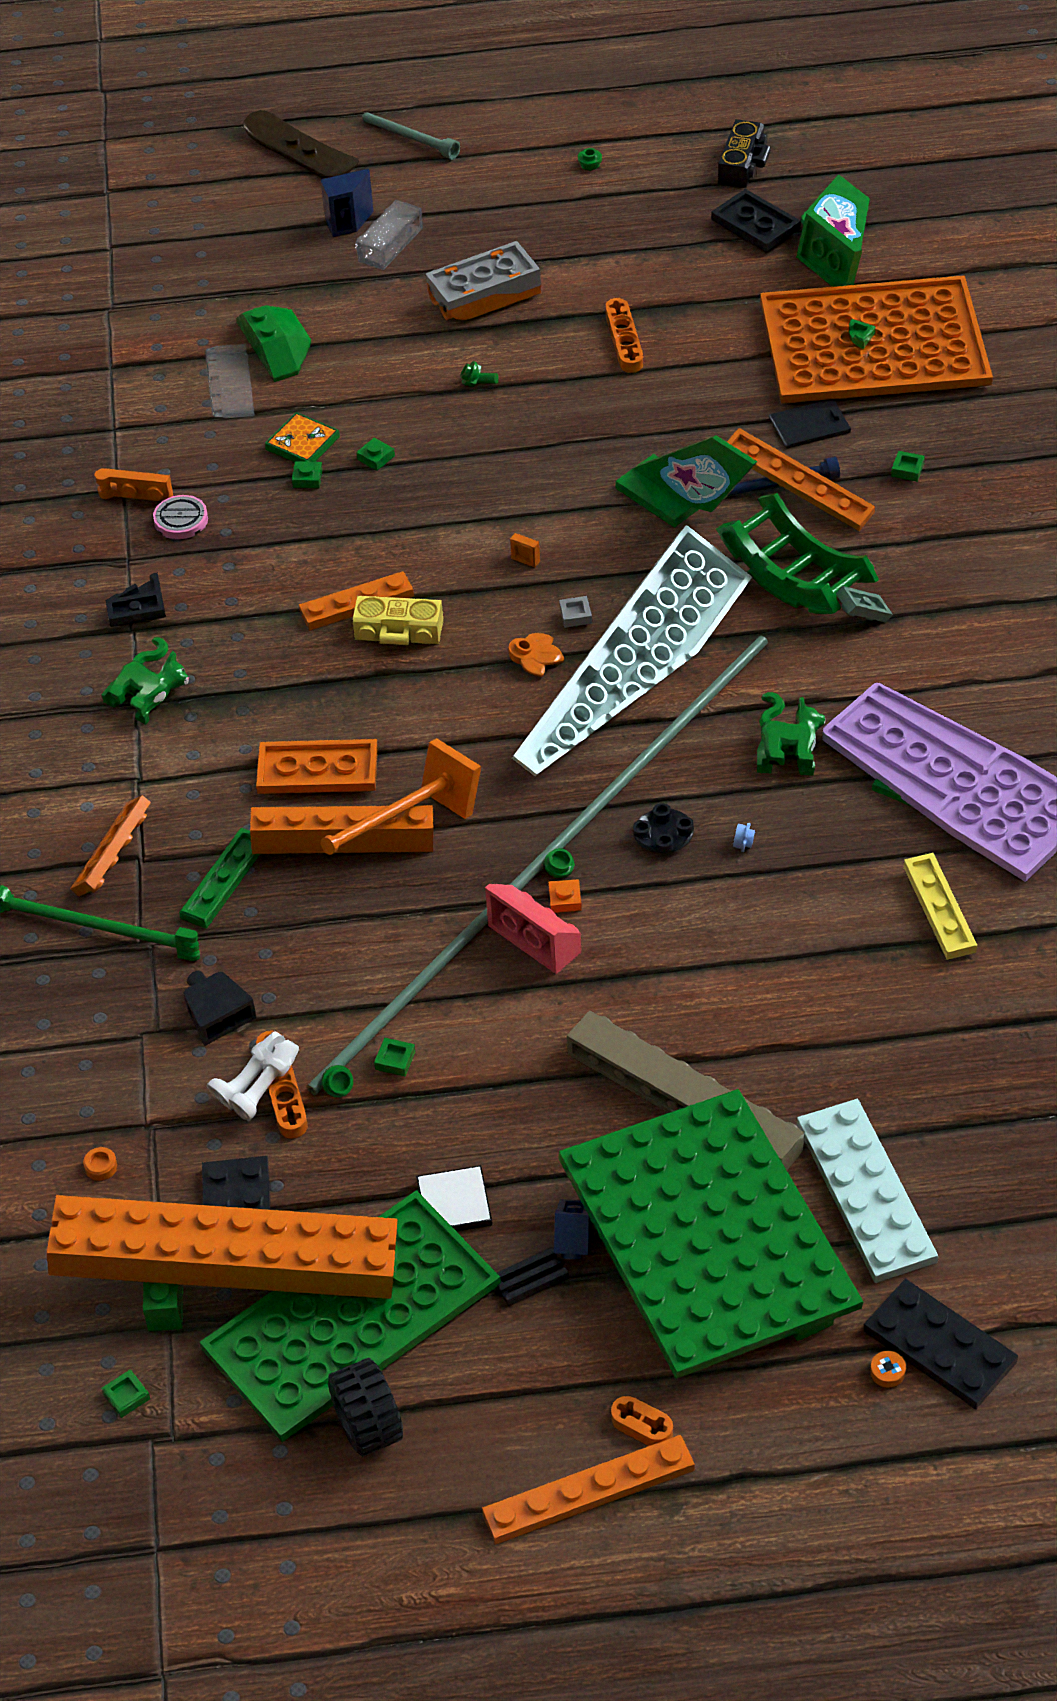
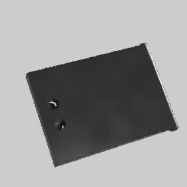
[768,399,851,449]

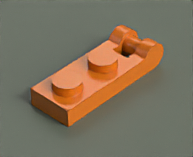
[95,468,173,502]

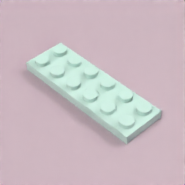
[797,1099,938,1283]

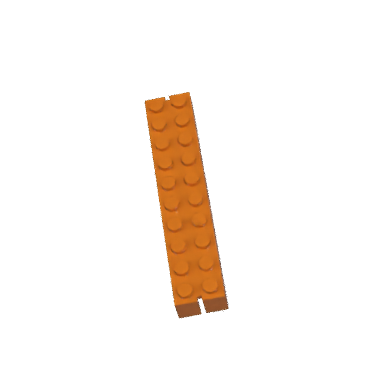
[46,1195,397,1299]

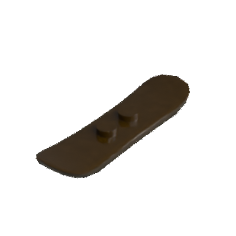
[243,110,359,178]

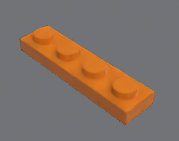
[299,571,414,631]
[70,795,151,896]

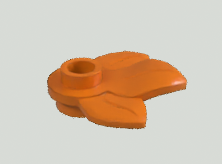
[508,633,564,677]

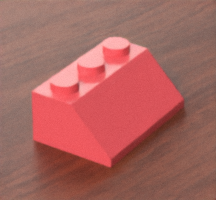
[485,884,581,974]

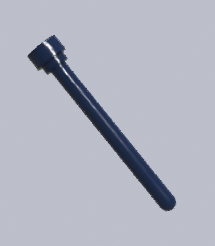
[728,456,840,496]

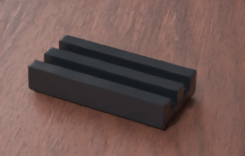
[497,1247,569,1306]

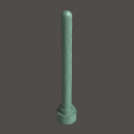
[362,113,460,160]

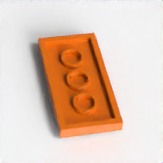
[256,739,378,794]

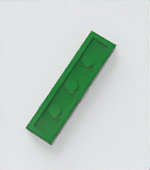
[179,828,260,929]

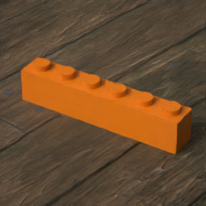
[250,805,433,854]

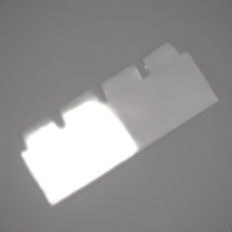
[205,344,255,418]

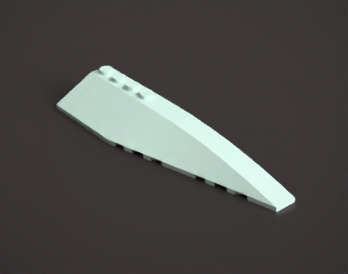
[512,525,752,776]

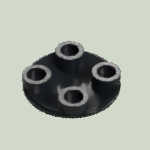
[633,803,694,853]

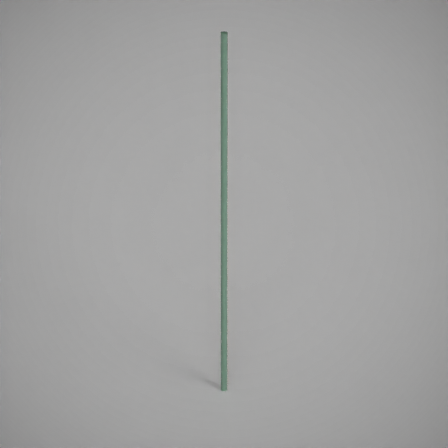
[307,635,768,1095]

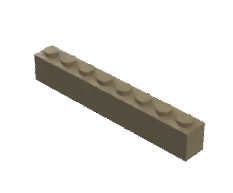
[567,1010,804,1170]

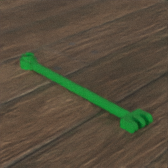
[0,885,200,961]

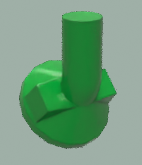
[460,361,499,388]

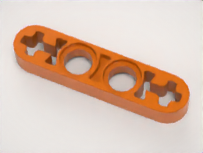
[606,298,643,373]
[256,1031,308,1139]

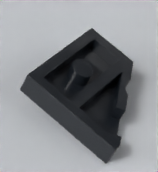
[106,572,166,627]

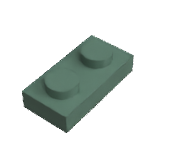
[836,586,893,623]

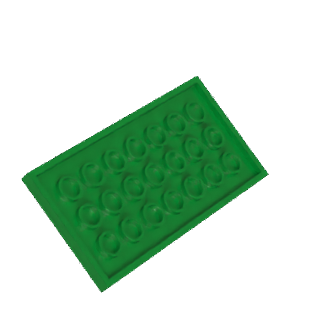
[199,1190,501,1442]

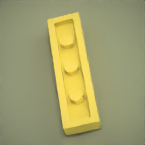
[904,853,977,960]

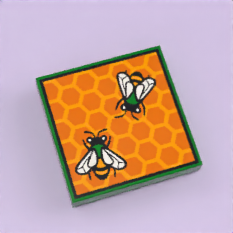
[265,412,340,462]

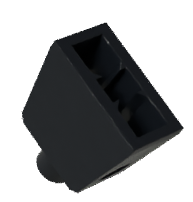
[183,970,257,1046]

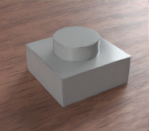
[559,596,592,628]

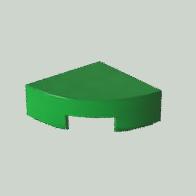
[849,319,875,349]

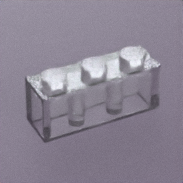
[355,199,423,270]

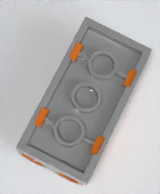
[425,241,541,320]

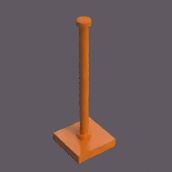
[321,738,481,855]

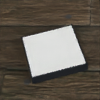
[416,1165,492,1231]

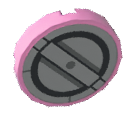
[153,495,208,540]

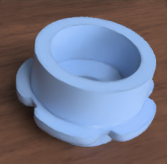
[733,823,755,852]

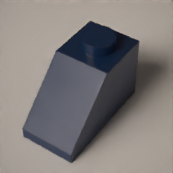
[554,1199,592,1259]

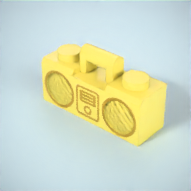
[353,596,443,645]

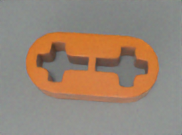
[611,1396,673,1446]

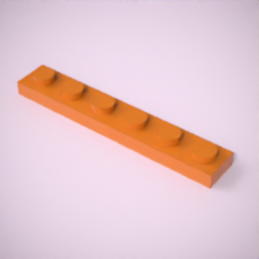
[727,428,875,531]
[482,1435,695,1545]

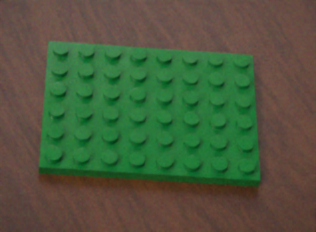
[558,1089,864,1379]

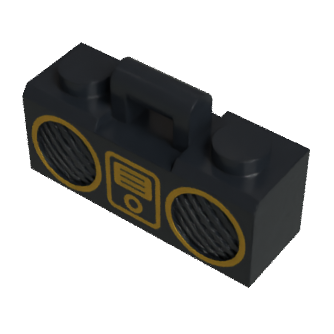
[718,119,771,188]

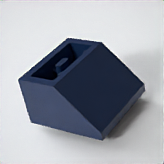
[320,169,374,237]

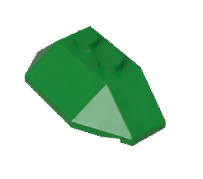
[236,305,311,382]

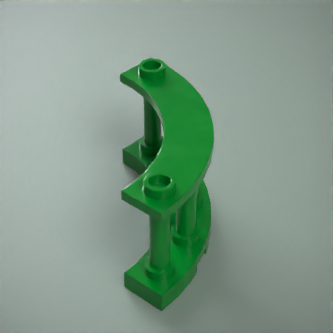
[716,493,879,614]

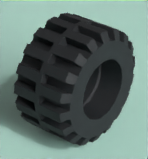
[328,1357,403,1457]

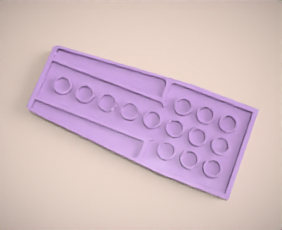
[823,683,1057,882]

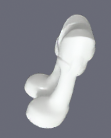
[207,1031,299,1121]

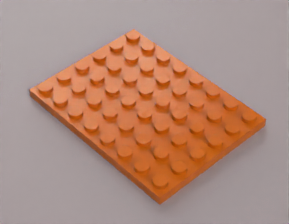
[760,275,993,404]

